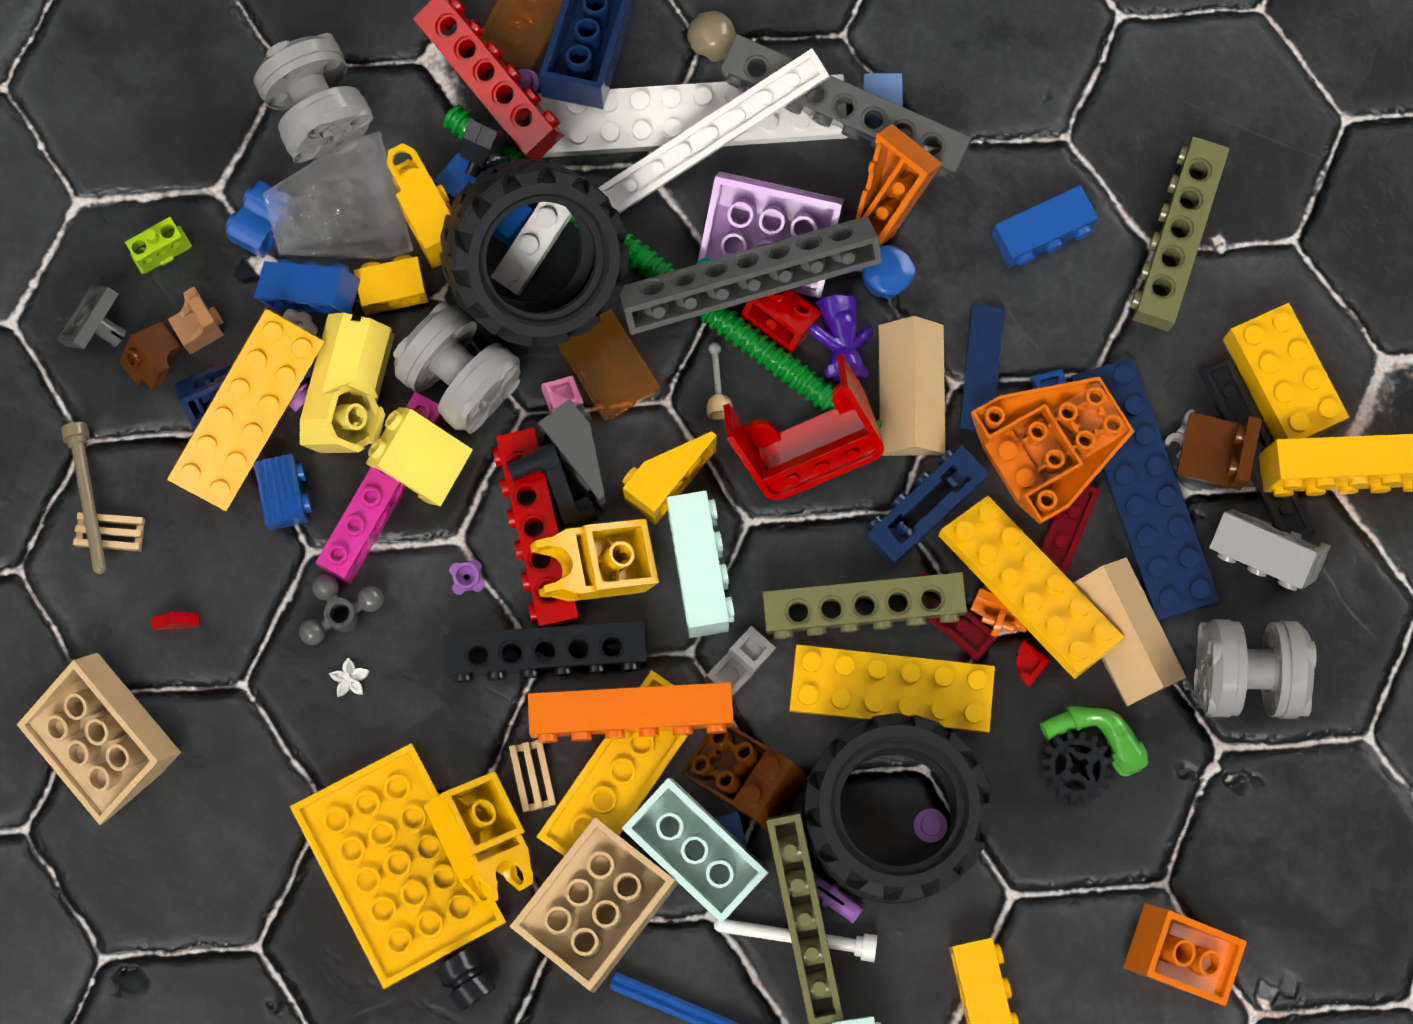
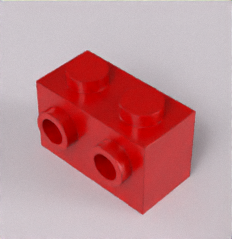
[741,289,822,353]

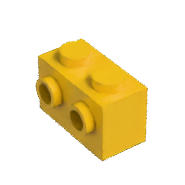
[354,255,429,316]

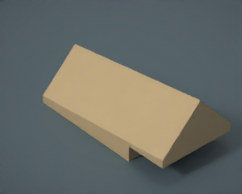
[878,316,946,456]
[1073,557,1186,707]

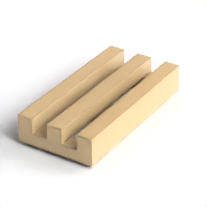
[73,512,145,552]
[509,740,556,813]

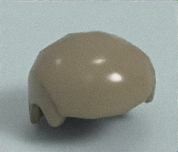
[687,11,737,62]

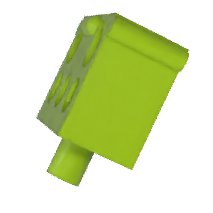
[125,217,192,274]

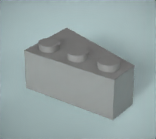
[1209,509,1331,591]

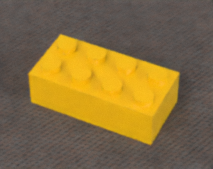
[1222,303,1350,440]

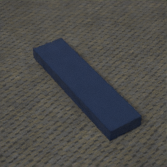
[959,304,1005,433]

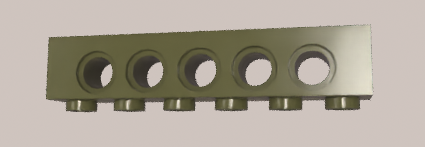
[1130,136,1230,332]
[763,572,967,639]
[766,811,844,1024]

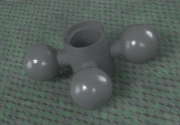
[299,574,384,645]

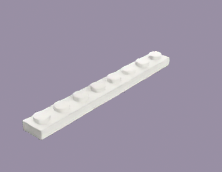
[598,49,830,214]

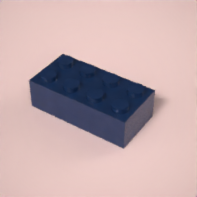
[539,0,635,109]

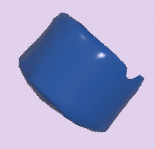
[862,245,916,299]

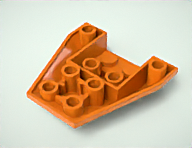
[971,377,1135,524]

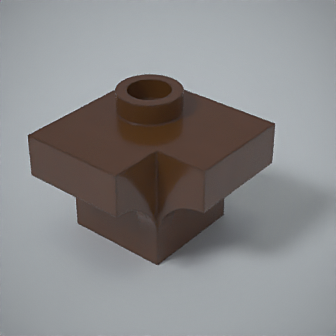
[119,321,181,390]

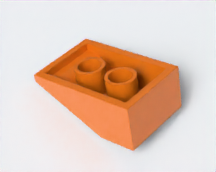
[1123,903,1247,1006]

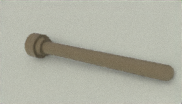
[61,422,106,574]

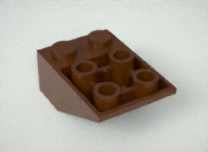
[681,727,808,830]

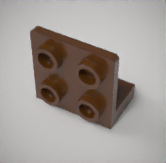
[1176,412,1262,491]

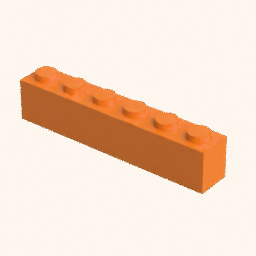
[528,682,733,743]

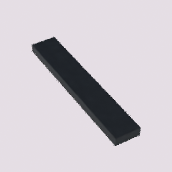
[1199,357,1315,539]

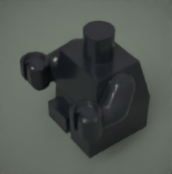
[460,119,511,178]

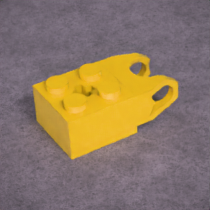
[387,143,452,269]
[530,519,659,602]
[424,771,534,907]

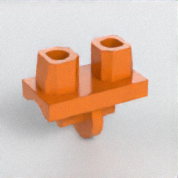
[970,585,1027,637]

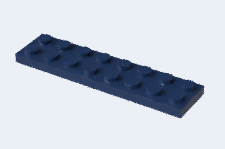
[1070,357,1220,621]

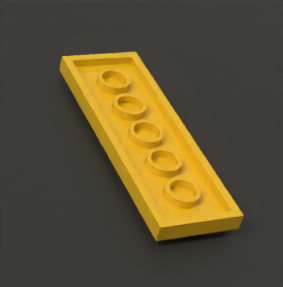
[167,308,324,511]
[938,496,1124,679]
[789,645,995,734]
[537,670,689,856]

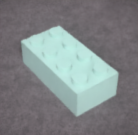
[667,491,734,638]
[622,778,770,923]

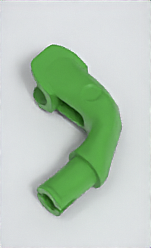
[1040,705,1148,777]

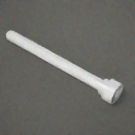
[714,919,878,962]

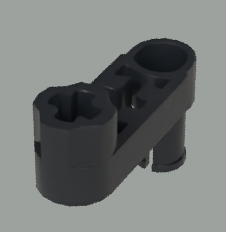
[506,442,598,529]

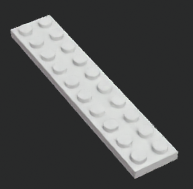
[529,74,848,158]

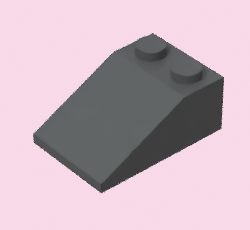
[538,399,607,513]

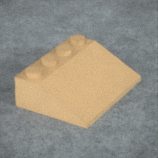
[17,653,181,825]
[509,818,678,993]

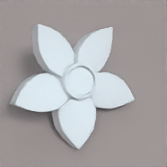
[329,658,370,697]

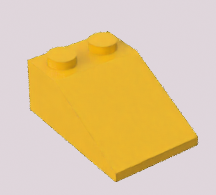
[622,431,717,525]

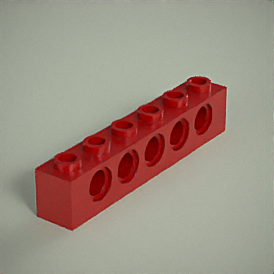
[413,0,565,159]
[492,428,580,628]

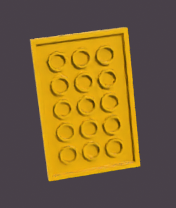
[290,743,506,989]

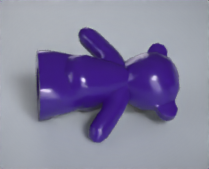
[809,295,873,382]

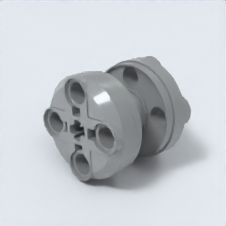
[253,33,373,163]
[393,301,520,434]
[1194,619,1317,719]

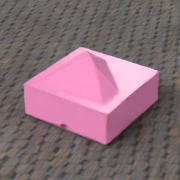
[541,375,583,413]

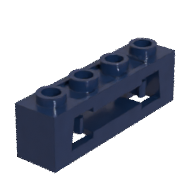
[175,357,313,427]
[865,446,990,568]

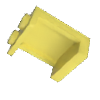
[366,407,473,506]

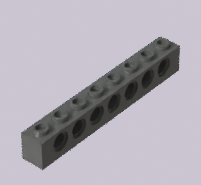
[721,34,972,179]
[619,216,882,335]

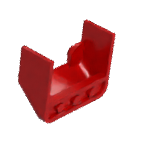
[723,353,884,500]

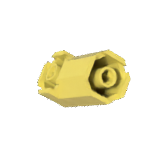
[300,313,395,453]

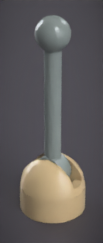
[707,342,733,420]

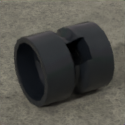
[434,947,497,1012]

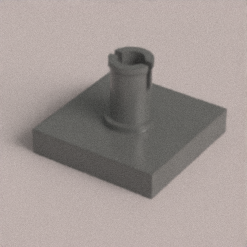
[56,286,126,349]

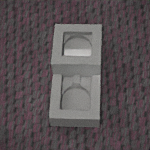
[704,626,776,697]

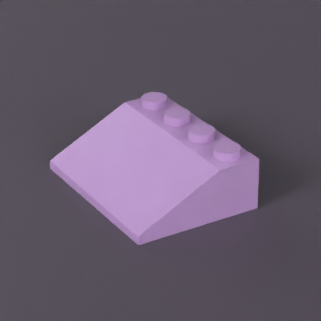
[698,171,844,298]

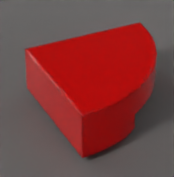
[151,611,199,630]
[1016,640,1050,687]

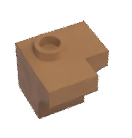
[168,287,224,355]

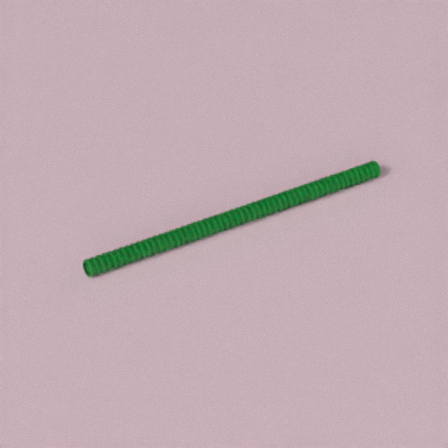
[443,104,882,430]

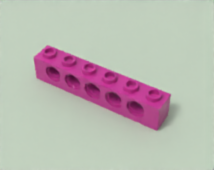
[316,392,445,585]

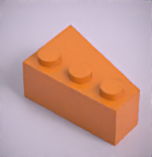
[856,124,943,246]

